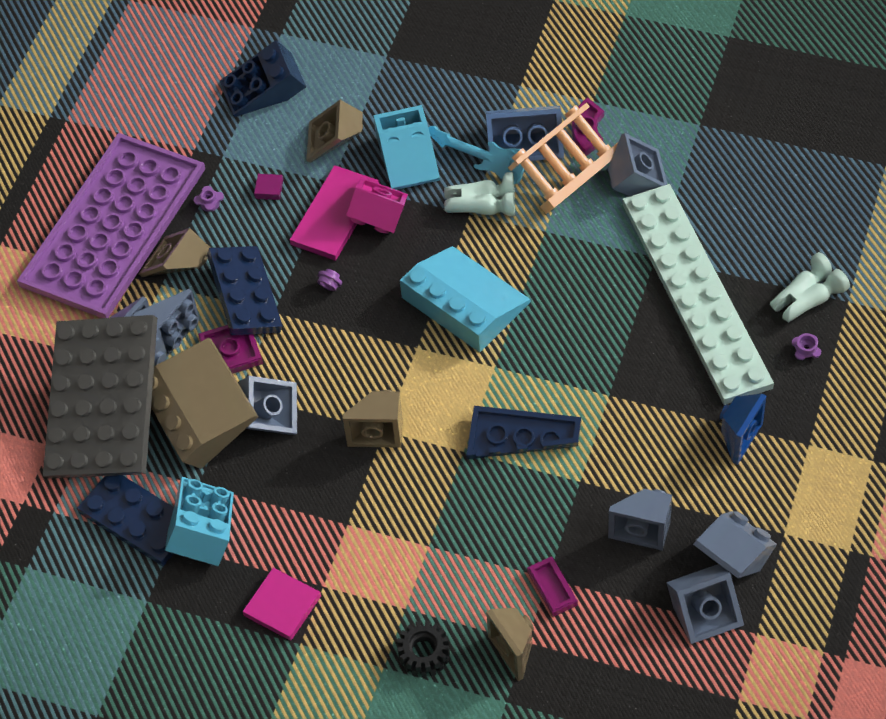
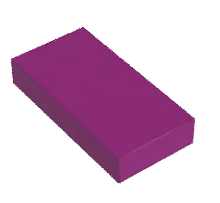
[527,556,578,617]

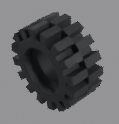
[397,621,450,677]

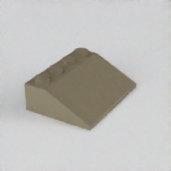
[151,338,258,469]

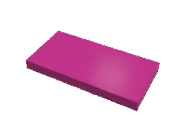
[290,165,380,261]

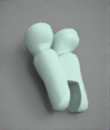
[444,172,515,216]
[770,252,850,322]

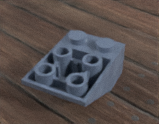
[132,289,200,366]

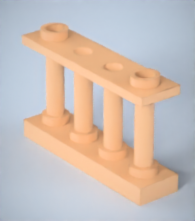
[508,103,618,214]

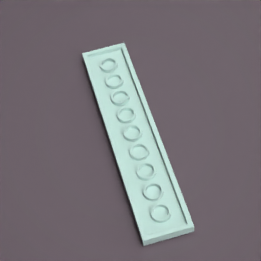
[623,184,774,405]

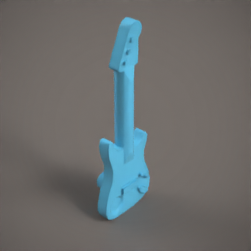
[428,126,524,184]

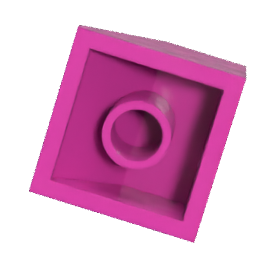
[346,177,408,234]

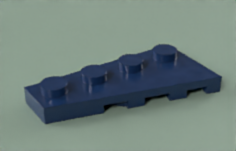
[466,406,581,459]

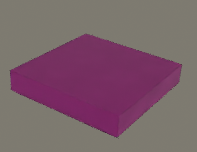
[198,325,263,374]

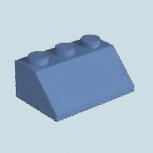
[485,106,564,161]

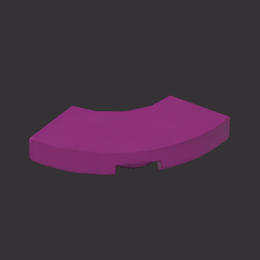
[572,97,604,156]

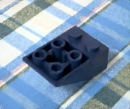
[220,40,306,117]

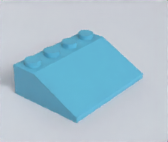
[400,246,531,352]

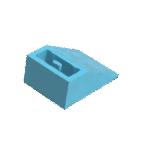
[373,105,440,190]
[165,477,234,566]

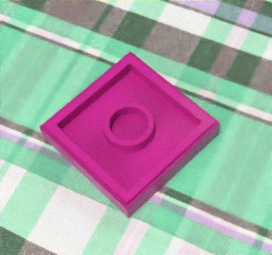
[243,567,321,641]

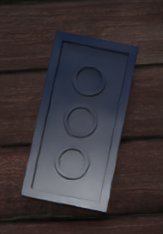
[207,246,283,335]
[77,475,174,567]

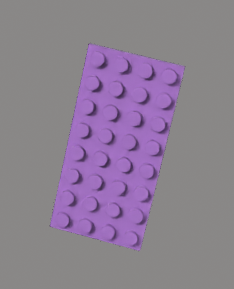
[17,133,205,318]

